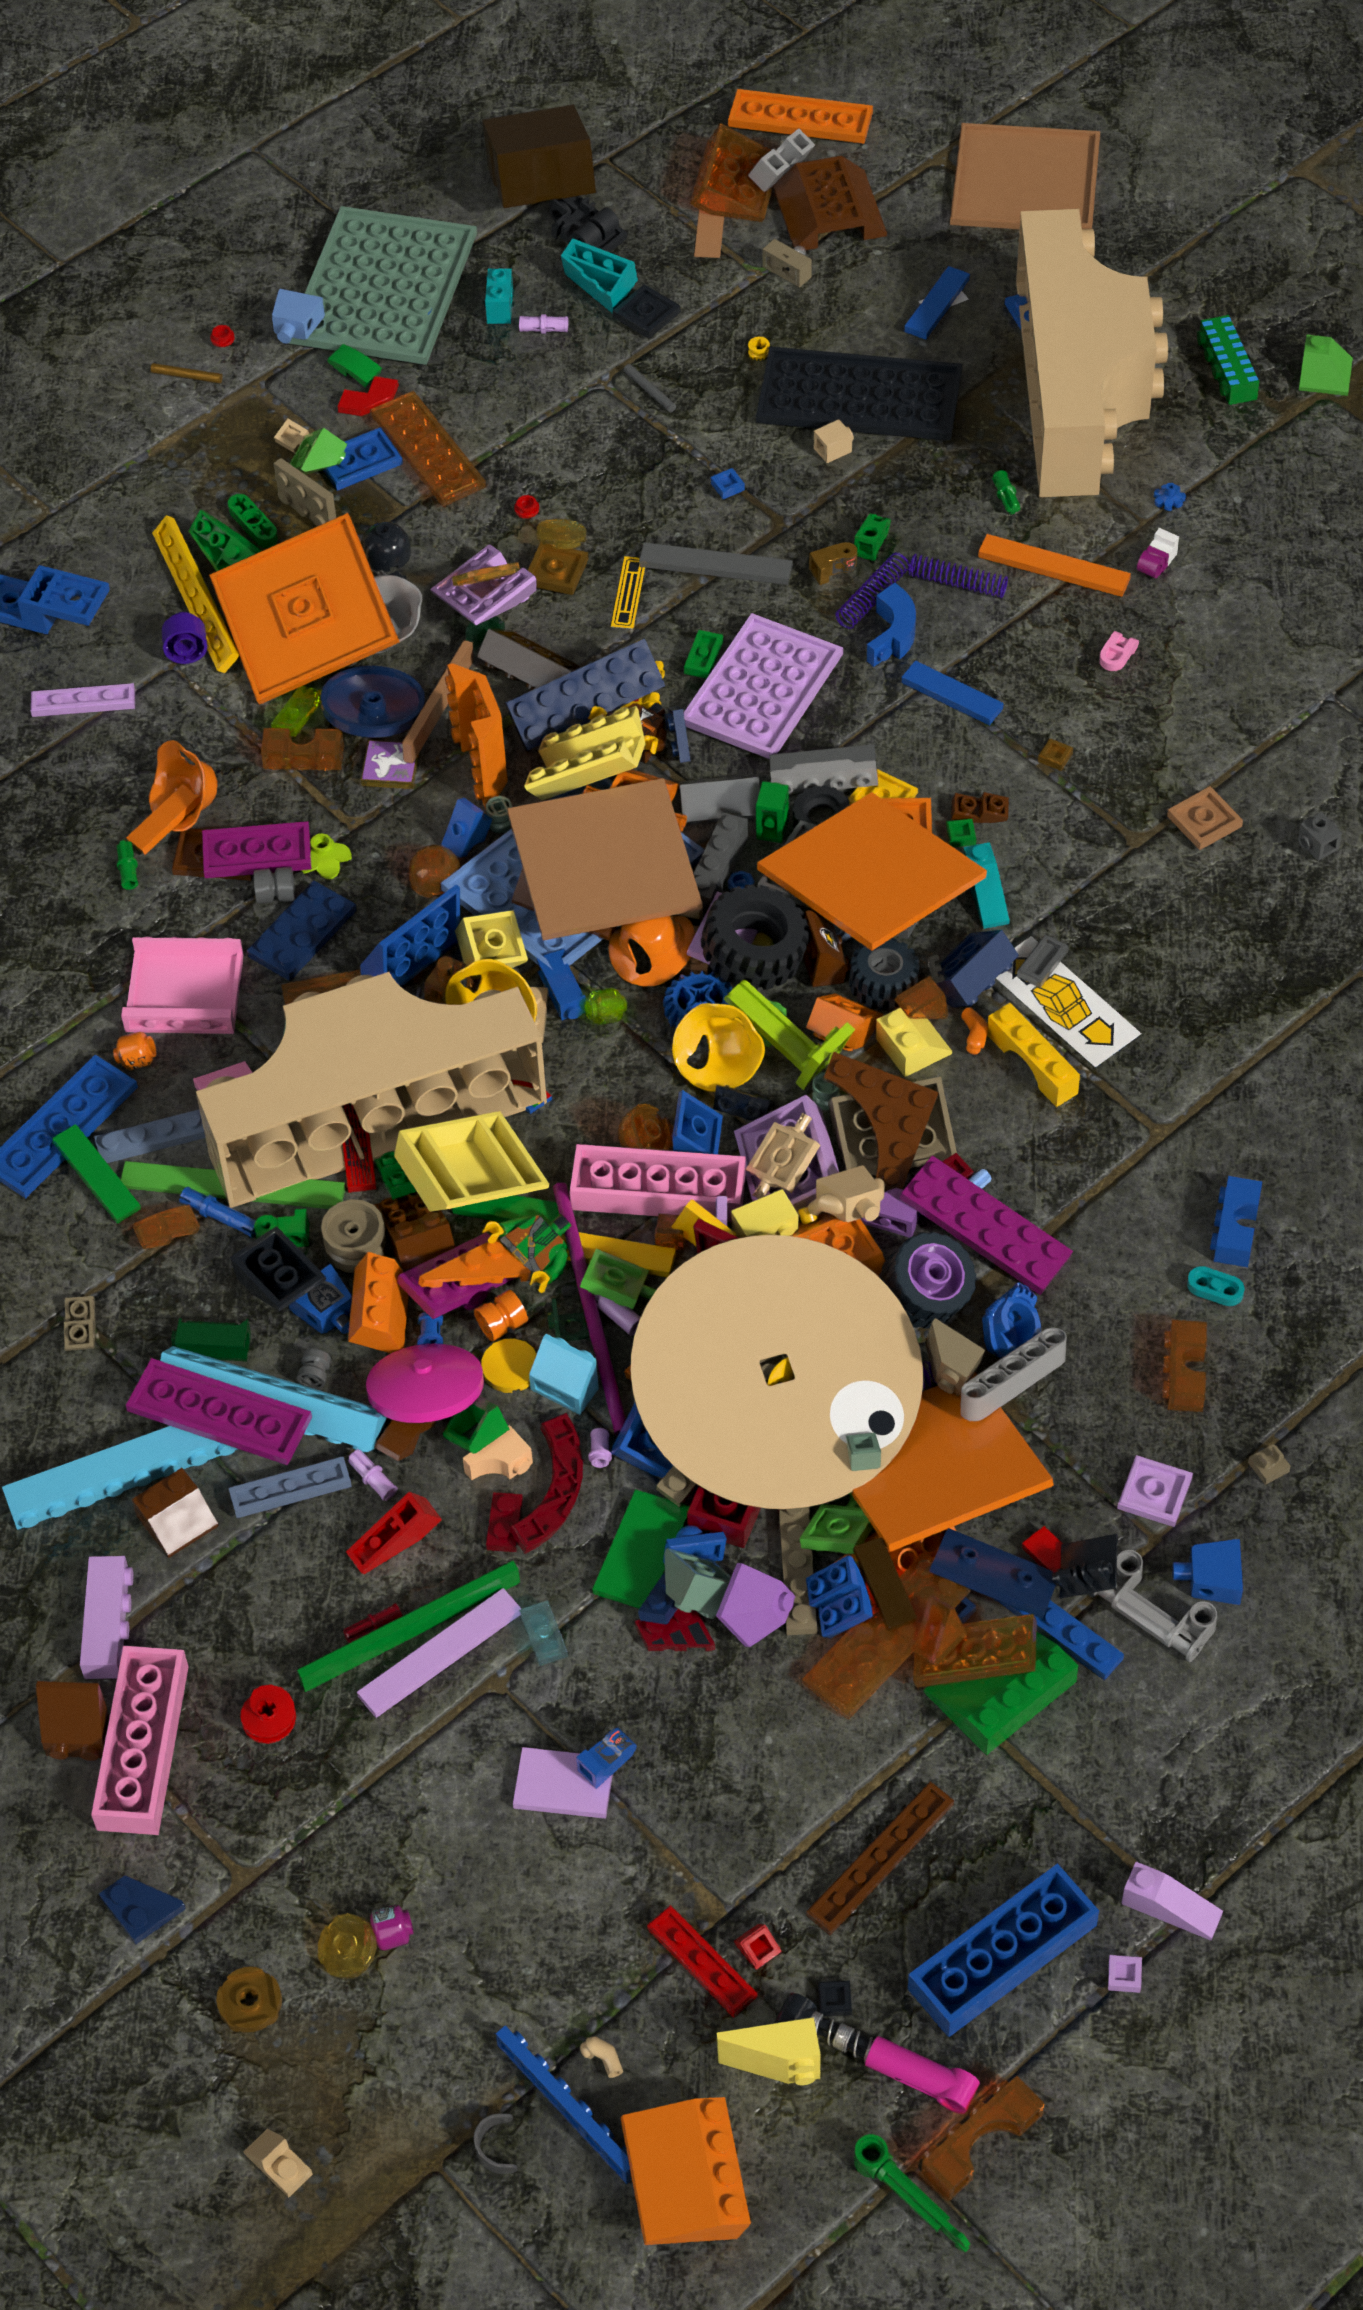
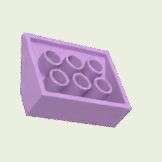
[734,1095,839,1216]

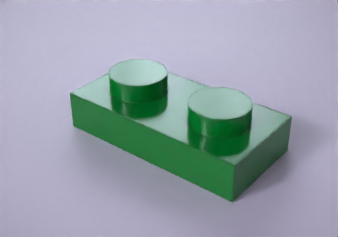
[684,630,723,679]

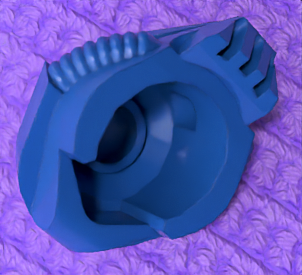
[982,1282,1041,1359]

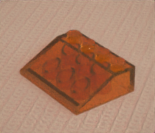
[690,123,773,222]

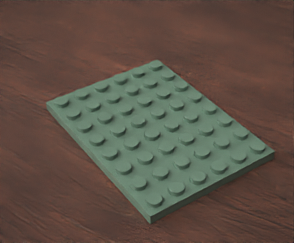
[289,206,477,365]

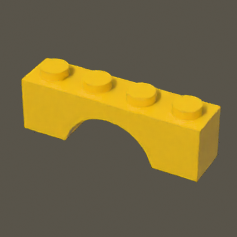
[987,1003,1080,1107]

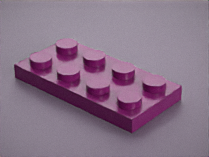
[202,821,312,878]

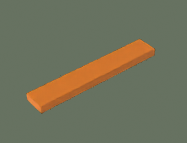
[978,534,1131,597]

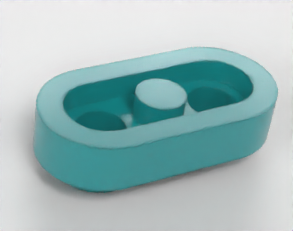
[1187,1266,1245,1306]

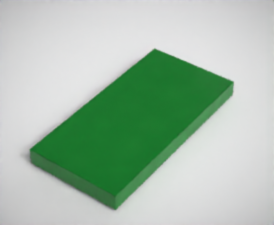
[593,1489,690,1609]

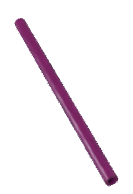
[553,1183,626,1436]

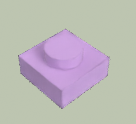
[1108,1955,1142,1993]

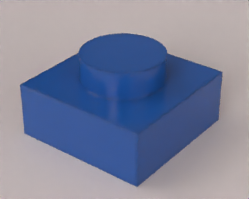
[711,468,745,499]

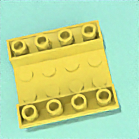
[524,706,645,801]

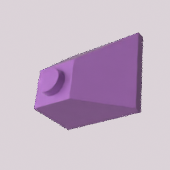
[716,1563,796,1647]

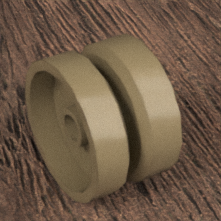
[321,1199,387,1273]

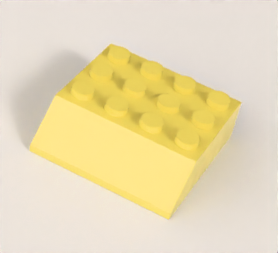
[394,1111,549,1211]

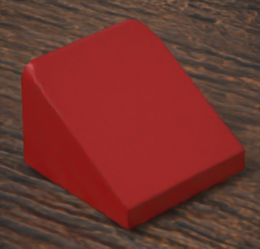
[734,1924,782,1970]

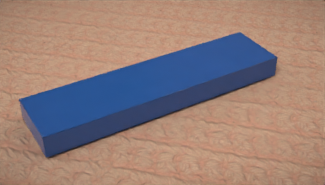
[905,266,970,340]
[901,660,1003,726]

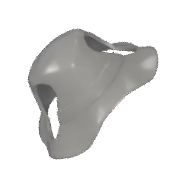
[374,575,422,653]

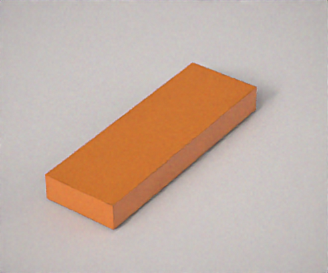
[126,784,201,855]

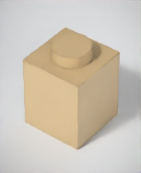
[814,420,854,463]

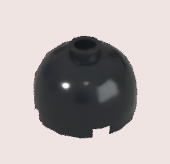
[361,522,411,572]

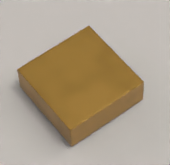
[1038,738,1073,771]

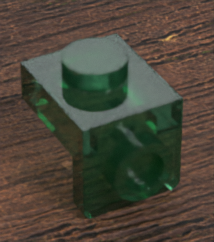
[465,616,505,652]

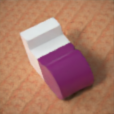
[1137,528,1179,579]

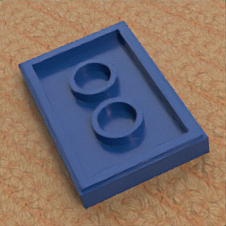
[323,427,403,491]

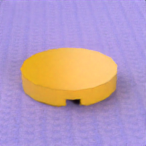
[481,1338,537,1393]

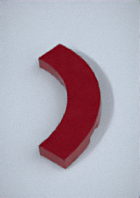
[510,1413,583,1554]

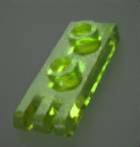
[271,686,322,737]

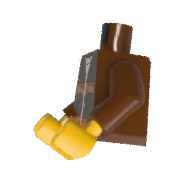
[589,703,667,764]

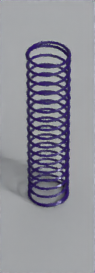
[836,552,910,629]
[909,554,1008,598]

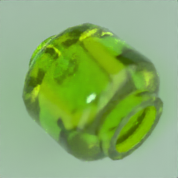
[584,987,627,1025]

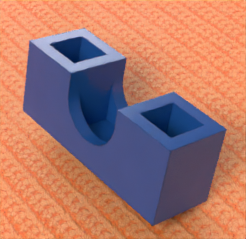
[1210,1176,1262,1267]

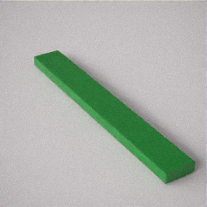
[297,1561,520,1692]

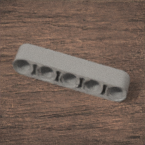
[960,1328,1067,1421]

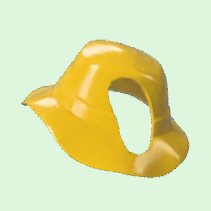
[445,959,537,1022]
[672,1003,765,1092]

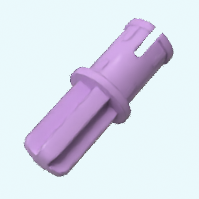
[348,1449,398,1501]

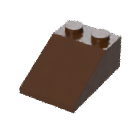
[36,1681,110,1761]

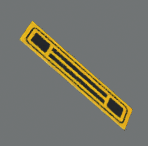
[611,556,645,629]

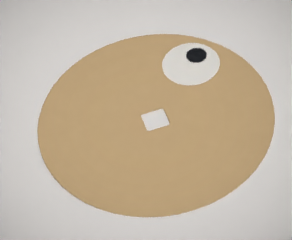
[631,1235,923,1509]

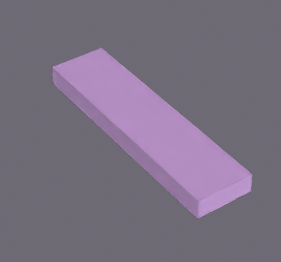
[31,683,135,717]

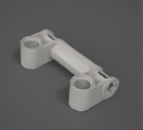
[1091,1550,1217,1662]

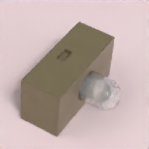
[763,239,812,288]

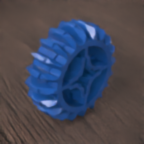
[663,970,732,1028]

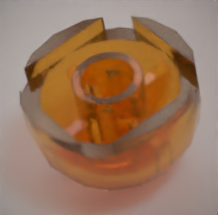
[408,844,461,898]
[618,1104,673,1151]

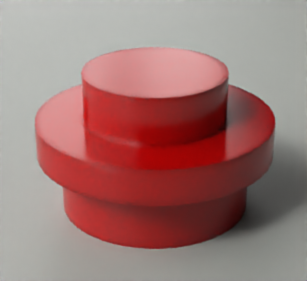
[210,325,235,347]
[514,495,539,519]

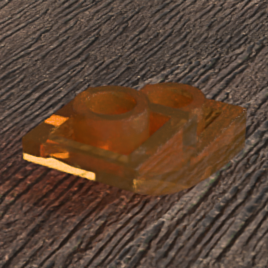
[133,1204,200,1249]

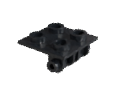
[1052,1534,1118,1599]

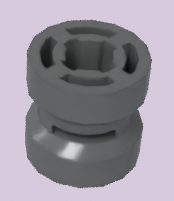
[297,1349,332,1389]

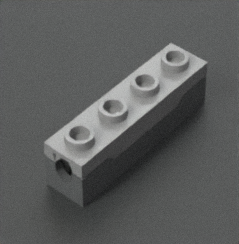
[770,744,878,794]

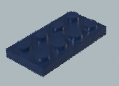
[247,881,357,981]

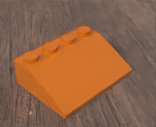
[621,2097,751,2245]

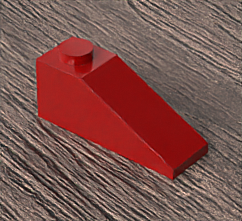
[346,1491,442,1574]

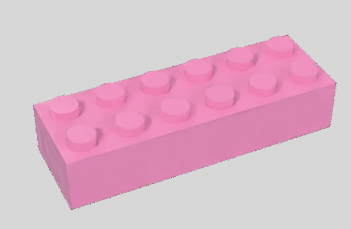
[570,1144,746,1222]
[91,1646,189,1835]

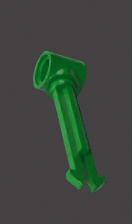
[854,2134,970,2253]

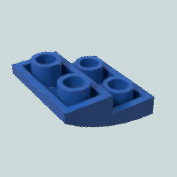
[806,1556,873,1639]

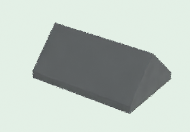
[678,774,760,825]

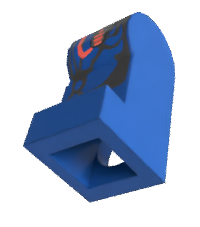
[576,1728,637,1789]

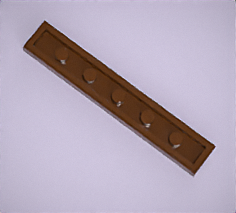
[806,1781,954,1935]

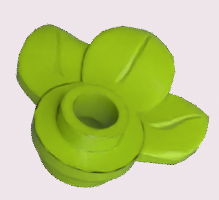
[301,833,352,879]

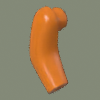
[961,1007,988,1055]

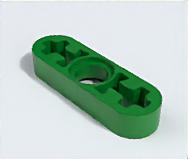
[228,494,278,548]

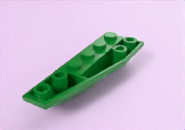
[189,510,262,571]

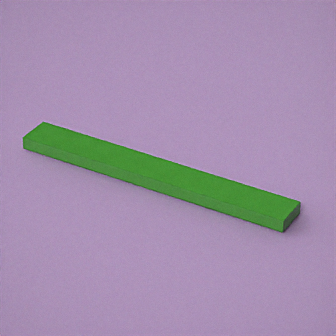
[121,1161,346,1209]

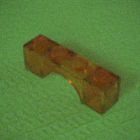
[921,2076,1045,2201]

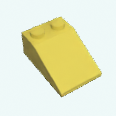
[717,2017,820,2085]

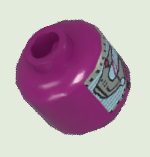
[365,1904,414,1951]

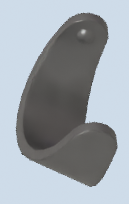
[474,2114,518,2174]

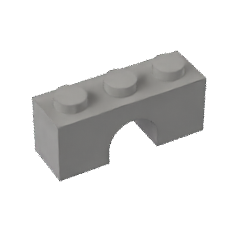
[748,129,815,192]

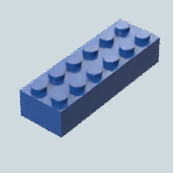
[908,1863,1099,2038]

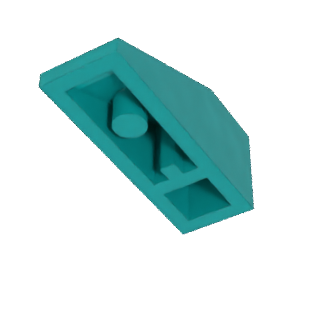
[963,842,1010,929]

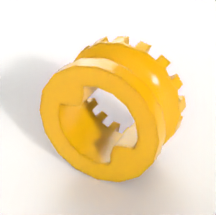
[748,337,770,361]

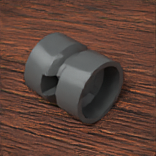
[254,867,295,904]

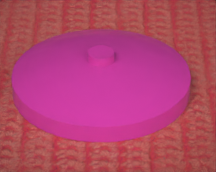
[366,1343,484,1423]

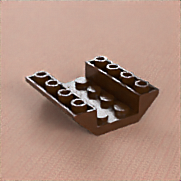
[773,156,887,252]

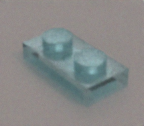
[519,1600,568,1666]

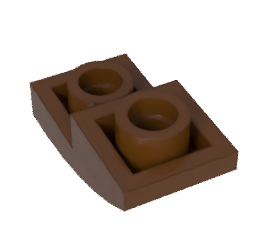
[951,792,1009,823]

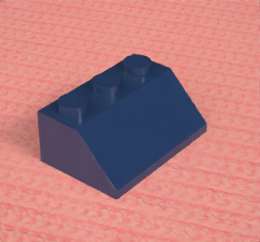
[919,929,1019,1008]

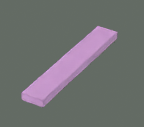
[357,1588,522,1718]

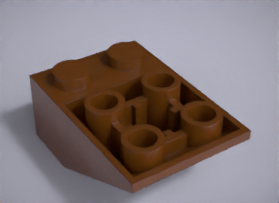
[374,1191,455,1270]

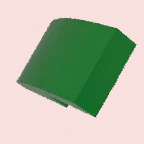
[327,344,382,388]
[374,1151,416,1199]

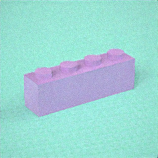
[80,1556,133,1679]

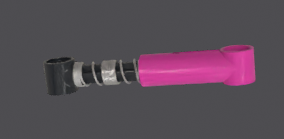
[774,1993,980,2114]

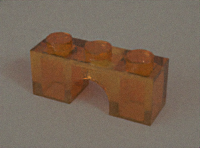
[261,728,344,771]
[1162,1320,1207,1412]

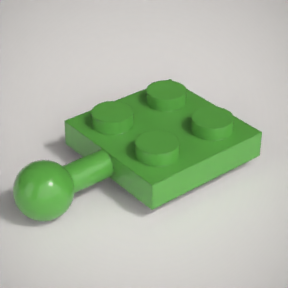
[580,1249,656,1309]
[800,1493,873,1554]

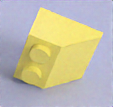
[455,910,528,980]
[876,1008,952,1077]
[731,1189,798,1238]

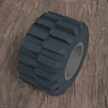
[849,938,920,1011]

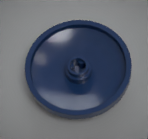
[321,666,425,737]

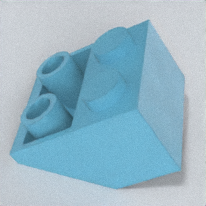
[529,1334,599,1415]

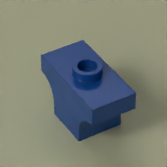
[442,798,492,858]

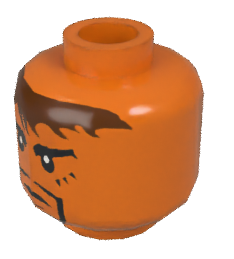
[113,1032,157,1070]

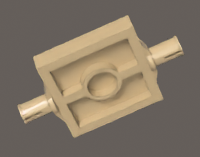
[745,1113,820,1199]

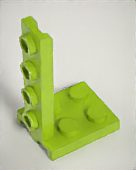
[724,980,855,1090]

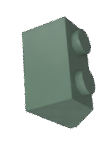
[664,1548,731,1619]

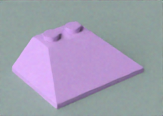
[430,544,536,625]

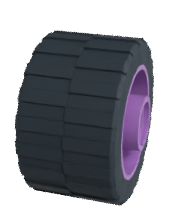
[879,1232,976,1329]

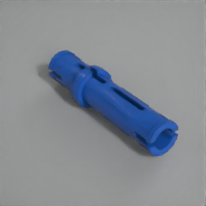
[179,1186,256,1238]

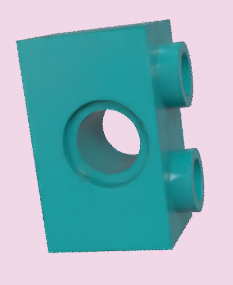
[485,268,513,324]

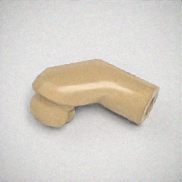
[580,2036,623,2078]

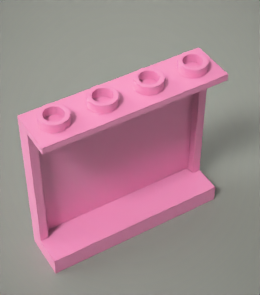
[121,937,244,1034]

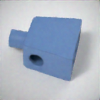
[272,289,325,344]

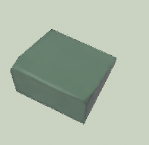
[846,1433,881,1471]

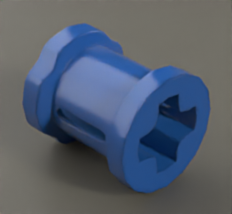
[417,1312,443,1345]

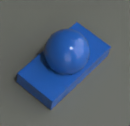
[663,1525,727,1565]

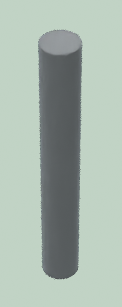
[624,364,676,412]

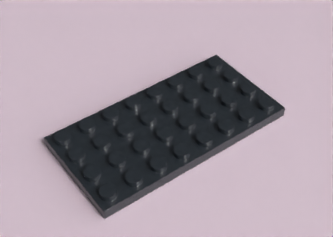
[756,346,963,441]

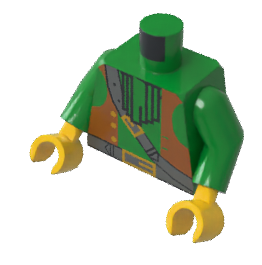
[482,1214,571,1293]

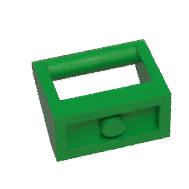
[443,1396,510,1454]

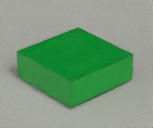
[946,819,977,847]

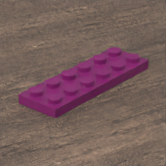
[899,1155,1073,1295]
[126,1358,312,1465]

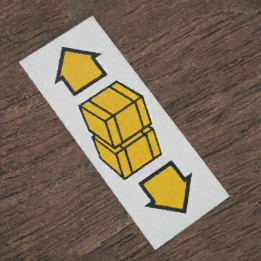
[996,936,1142,1068]

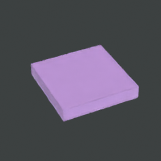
[1117,1455,1193,1527]

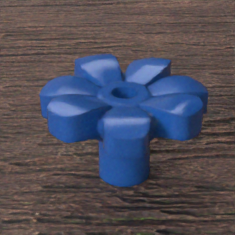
[1154,483,1186,511]

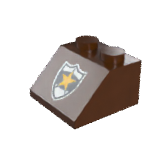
[803,910,850,987]

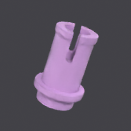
[588,1428,612,1468]

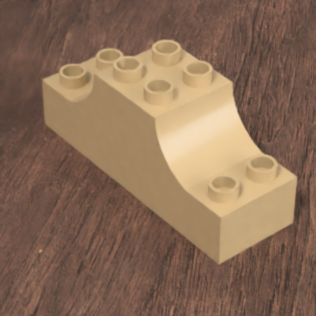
[1016,209,1168,497]
[196,972,547,1208]

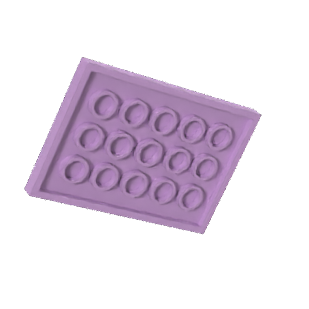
[684,613,843,759]

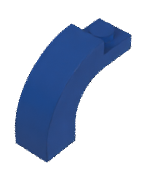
[867,583,916,667]

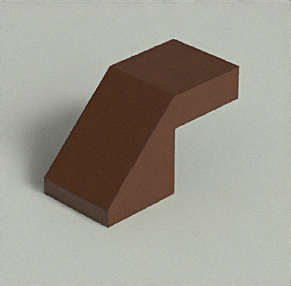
[374,1420,437,1461]

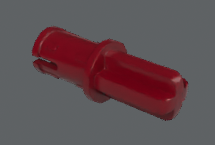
[343,1603,403,1643]

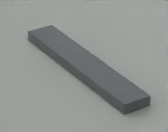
[639,542,793,585]

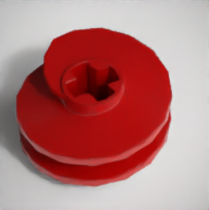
[241,1684,296,1744]

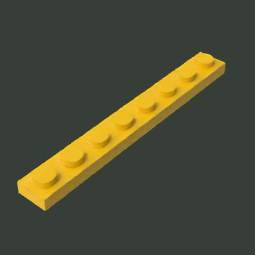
[152,515,240,673]

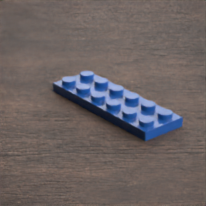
[0,1055,138,1199]

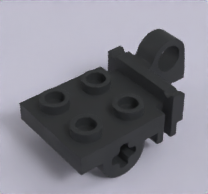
[550,196,627,252]

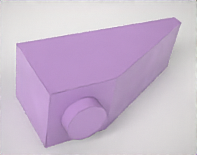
[1122,1862,1223,1940]

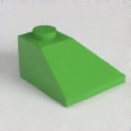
[1299,335,1353,396]
[290,428,347,475]

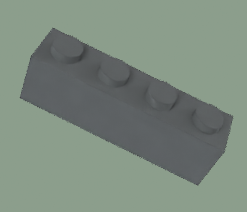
[694,812,748,917]

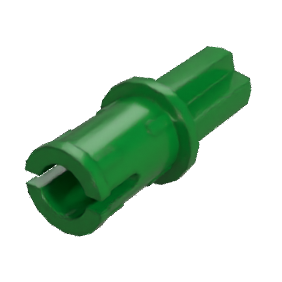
[992,470,1020,515]
[116,840,138,890]

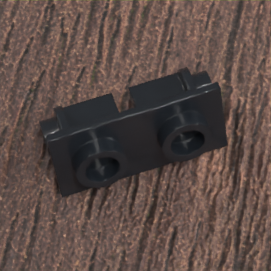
[713,1085,773,1121]

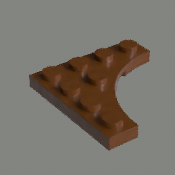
[823,1052,939,1192]

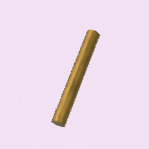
[151,363,223,384]

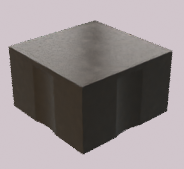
[482,104,596,208]

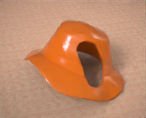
[149,740,217,831]
[608,915,695,986]

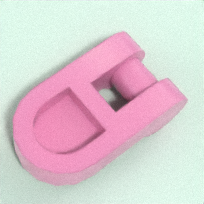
[1100,631,1139,671]

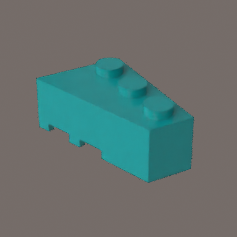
[561,239,638,314]

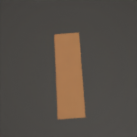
[694,193,727,258]

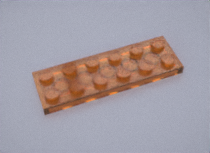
[371,390,486,507]
[802,1551,971,1720]

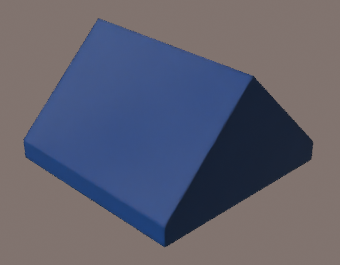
[673,1090,723,1155]

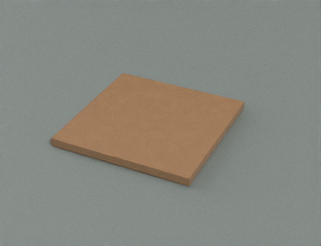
[950,123,1100,229]
[507,778,702,941]

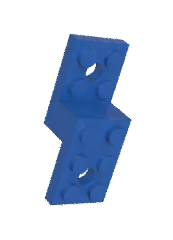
[0,565,110,634]

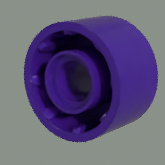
[161,612,207,664]

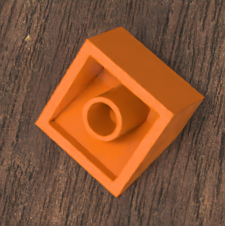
[806,993,883,1051]

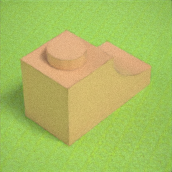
[463,1425,533,1480]

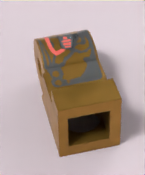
[809,542,857,585]

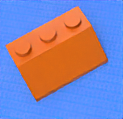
[348,1252,408,1353]

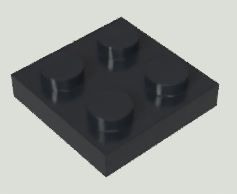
[613,284,681,339]

